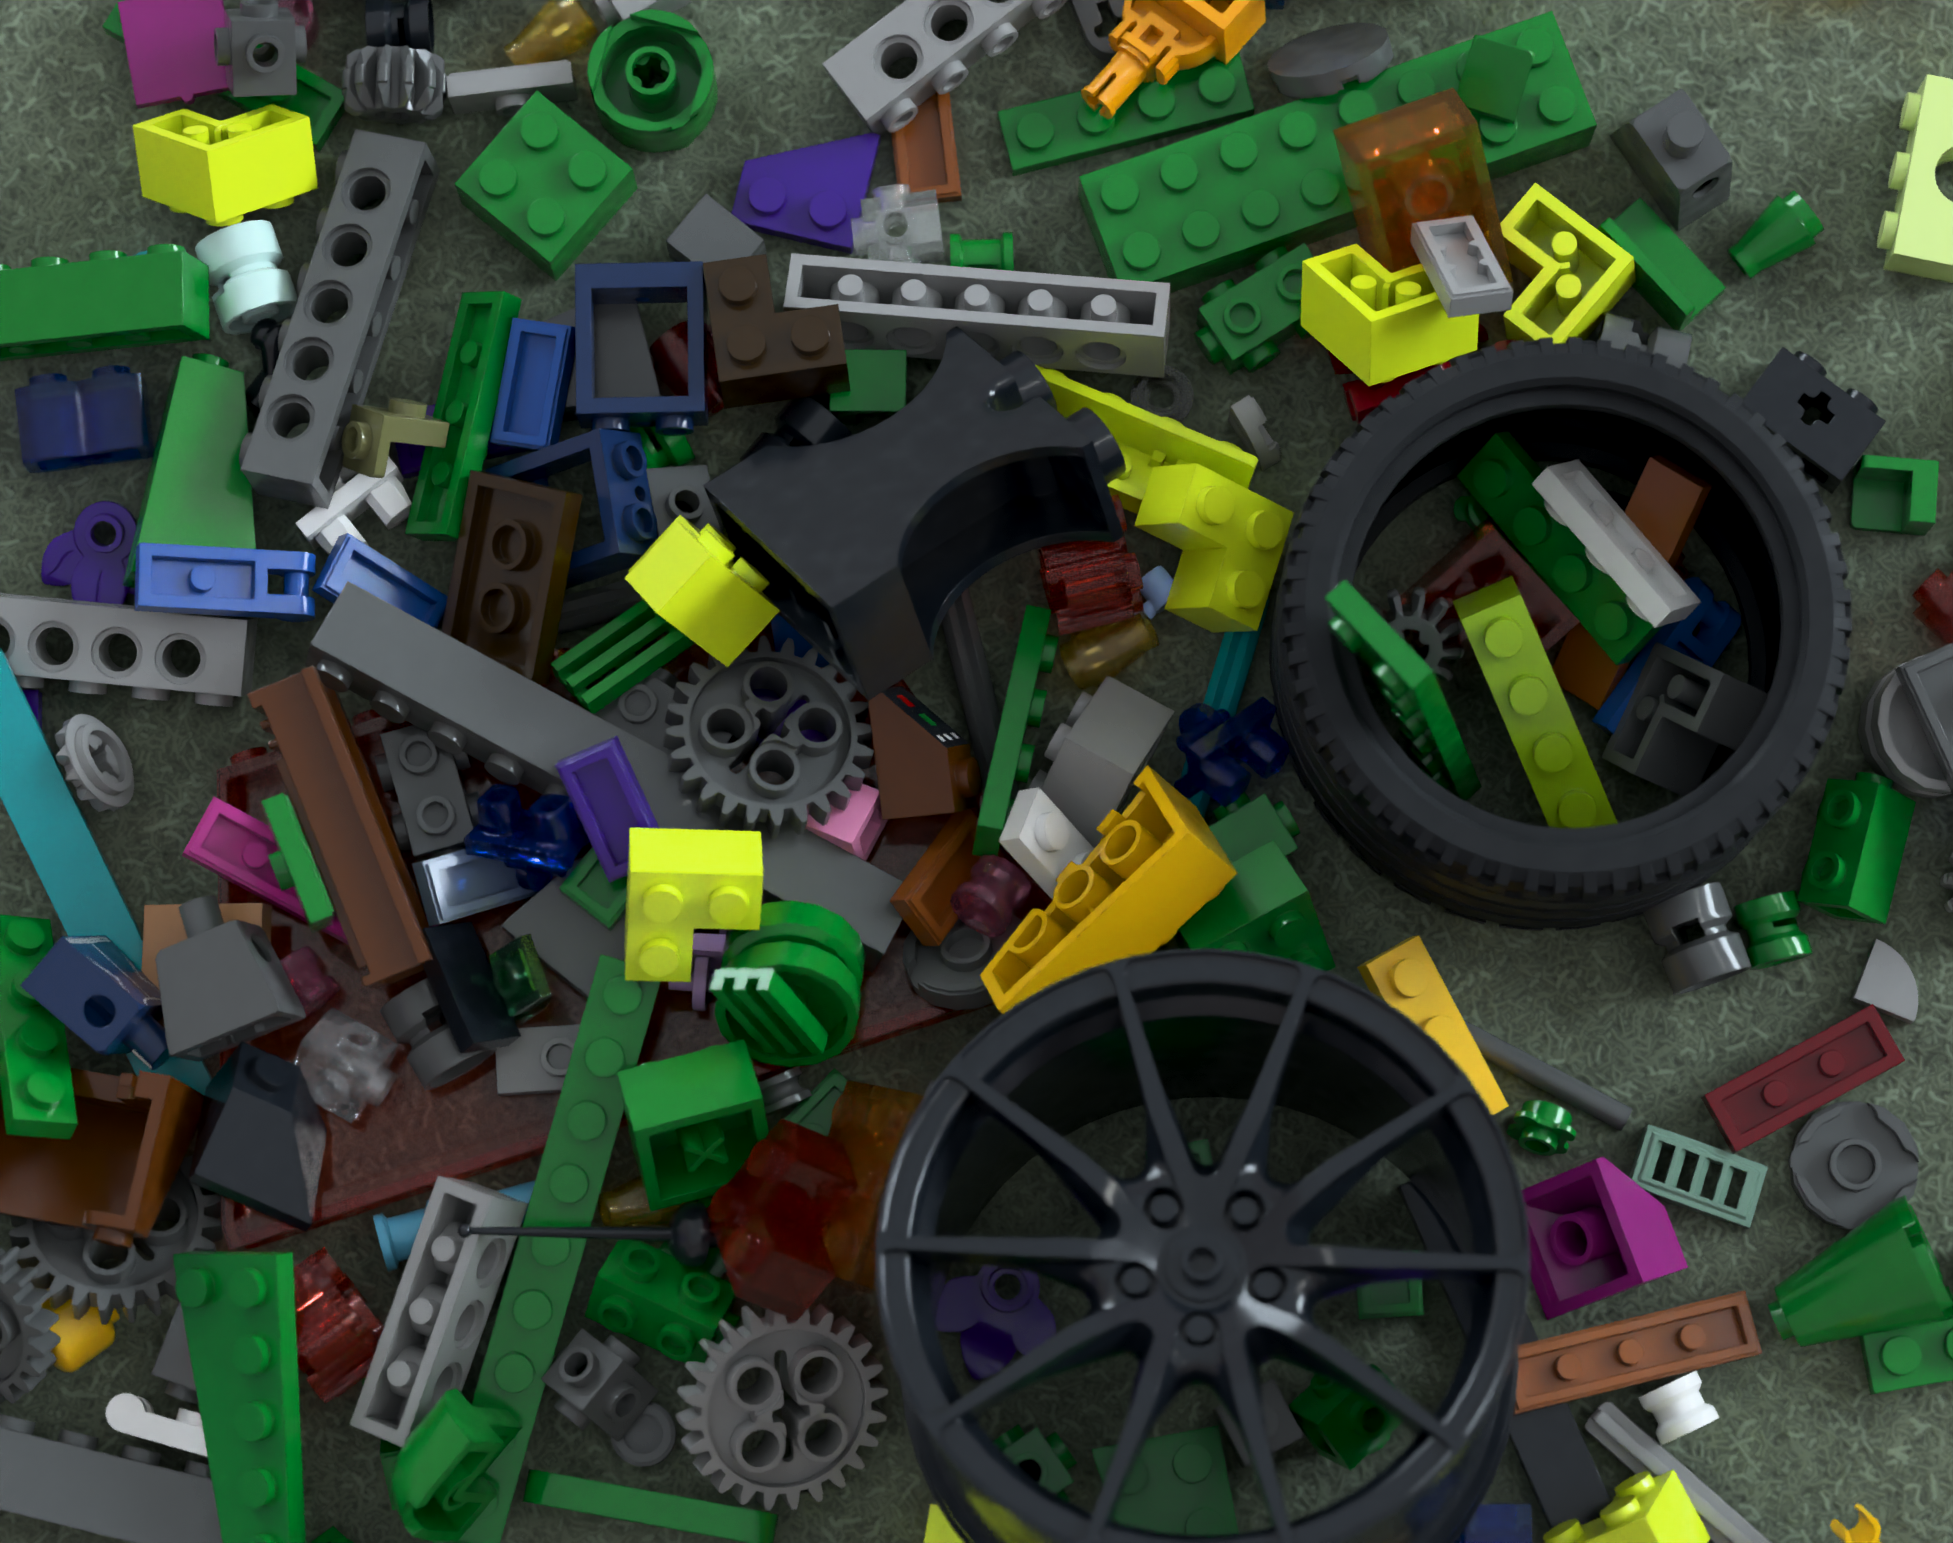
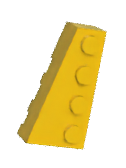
[980,765,1238,1014]

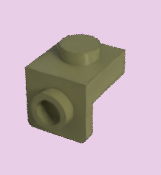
[342,398,450,478]

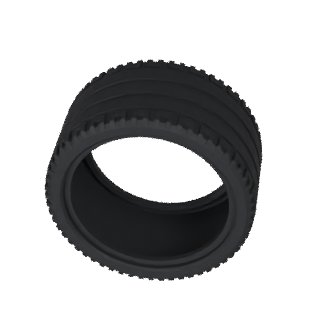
[1269,337,1852,931]

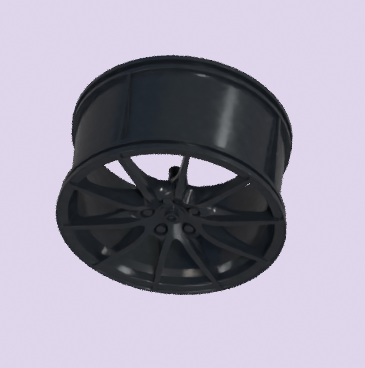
[876,949,1530,1543]

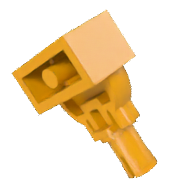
[1081,0,1266,119]

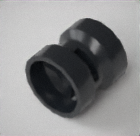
[365,0,435,54]

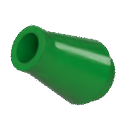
[1727,190,1824,280]

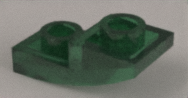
[489,934,552,1026]

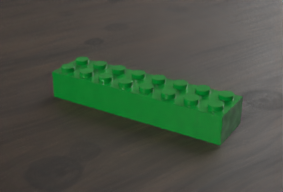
[1078,11,1597,293]

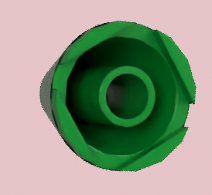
[1768,1195,1953,1347]

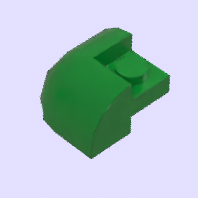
[391,1388,523,1542]

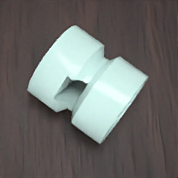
[195,220,298,335]

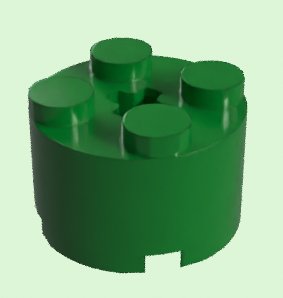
[587,10,718,153]

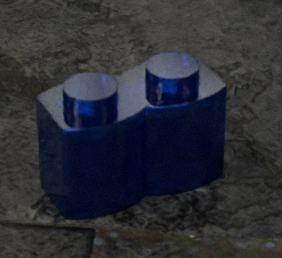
[14,365,154,473]

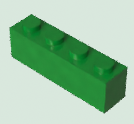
[0,244,209,361]

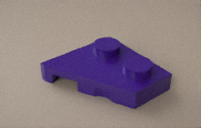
[731,133,881,254]

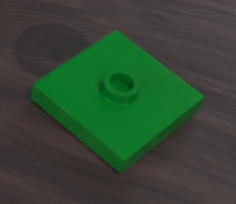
[261,793,335,934]

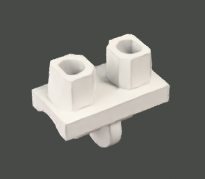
[296,456,412,555]

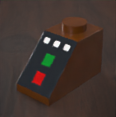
[868,686,981,820]

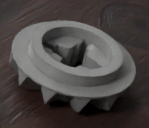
[55,714,134,812]

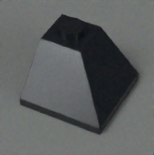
[188,1041,327,1232]

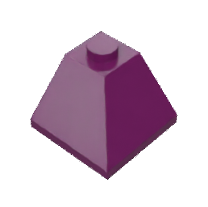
[1522,1157,1688,1320]

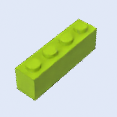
[1452,576,1618,828]

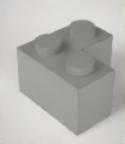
[1028,675,1175,848]

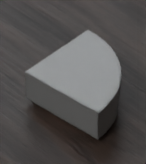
[1228,395,1281,472]
[1850,939,1918,1024]

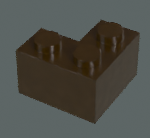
[703,254,851,409]

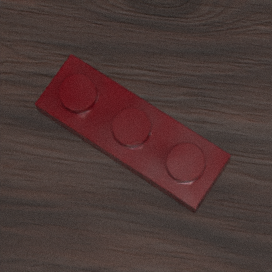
[1701,1004,1905,1154]

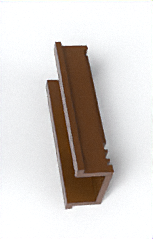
[247,665,433,990]

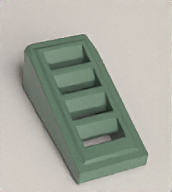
[1628,1124,1768,1229]

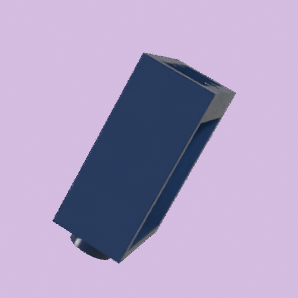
[575,261,708,436]
[485,428,658,590]

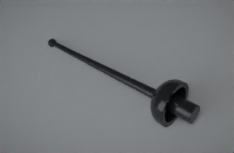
[458,1202,732,1267]

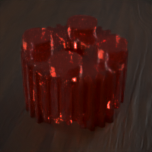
[1038,494,1144,636]
[293,1247,385,1404]

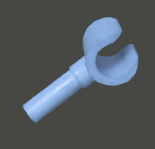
[1113,566,1173,652]

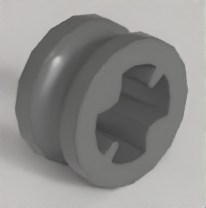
[758,1066,812,1115]

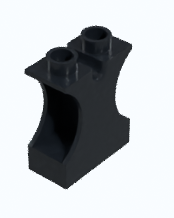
[703,326,1126,701]

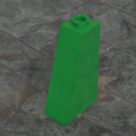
[123,353,256,588]

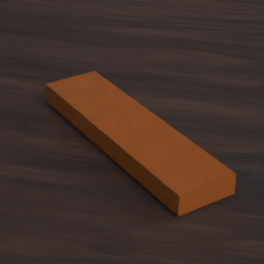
[1552,454,1712,710]
[1513,1290,1762,1415]

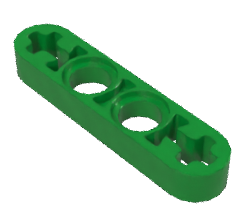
[523,1469,779,1543]

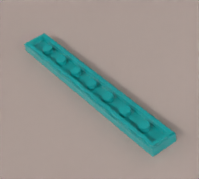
[0,648,212,1095]

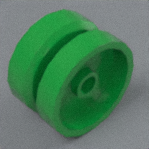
[714,900,865,1067]

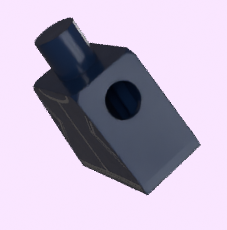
[20,935,171,1070]

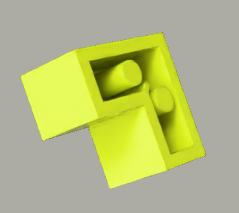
[133,104,318,227]
[1495,182,1636,344]
[1301,243,1479,386]
[1134,463,1294,633]
[625,515,780,668]
[624,828,763,982]
[1543,1469,1711,1543]

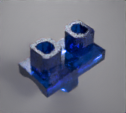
[1173,697,1289,808]
[464,784,592,891]

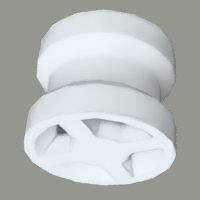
[1638,1370,1719,1445]

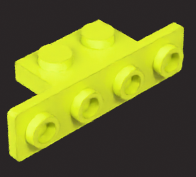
[1035,365,1258,514]

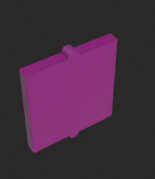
[117,0,230,109]

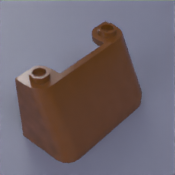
[0,1068,205,1249]

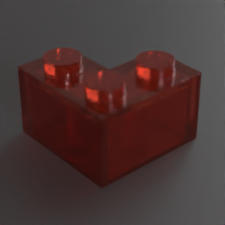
[1400,516,1580,659]
[706,1118,859,1321]

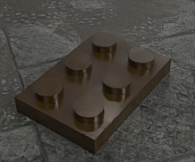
[441,470,583,685]

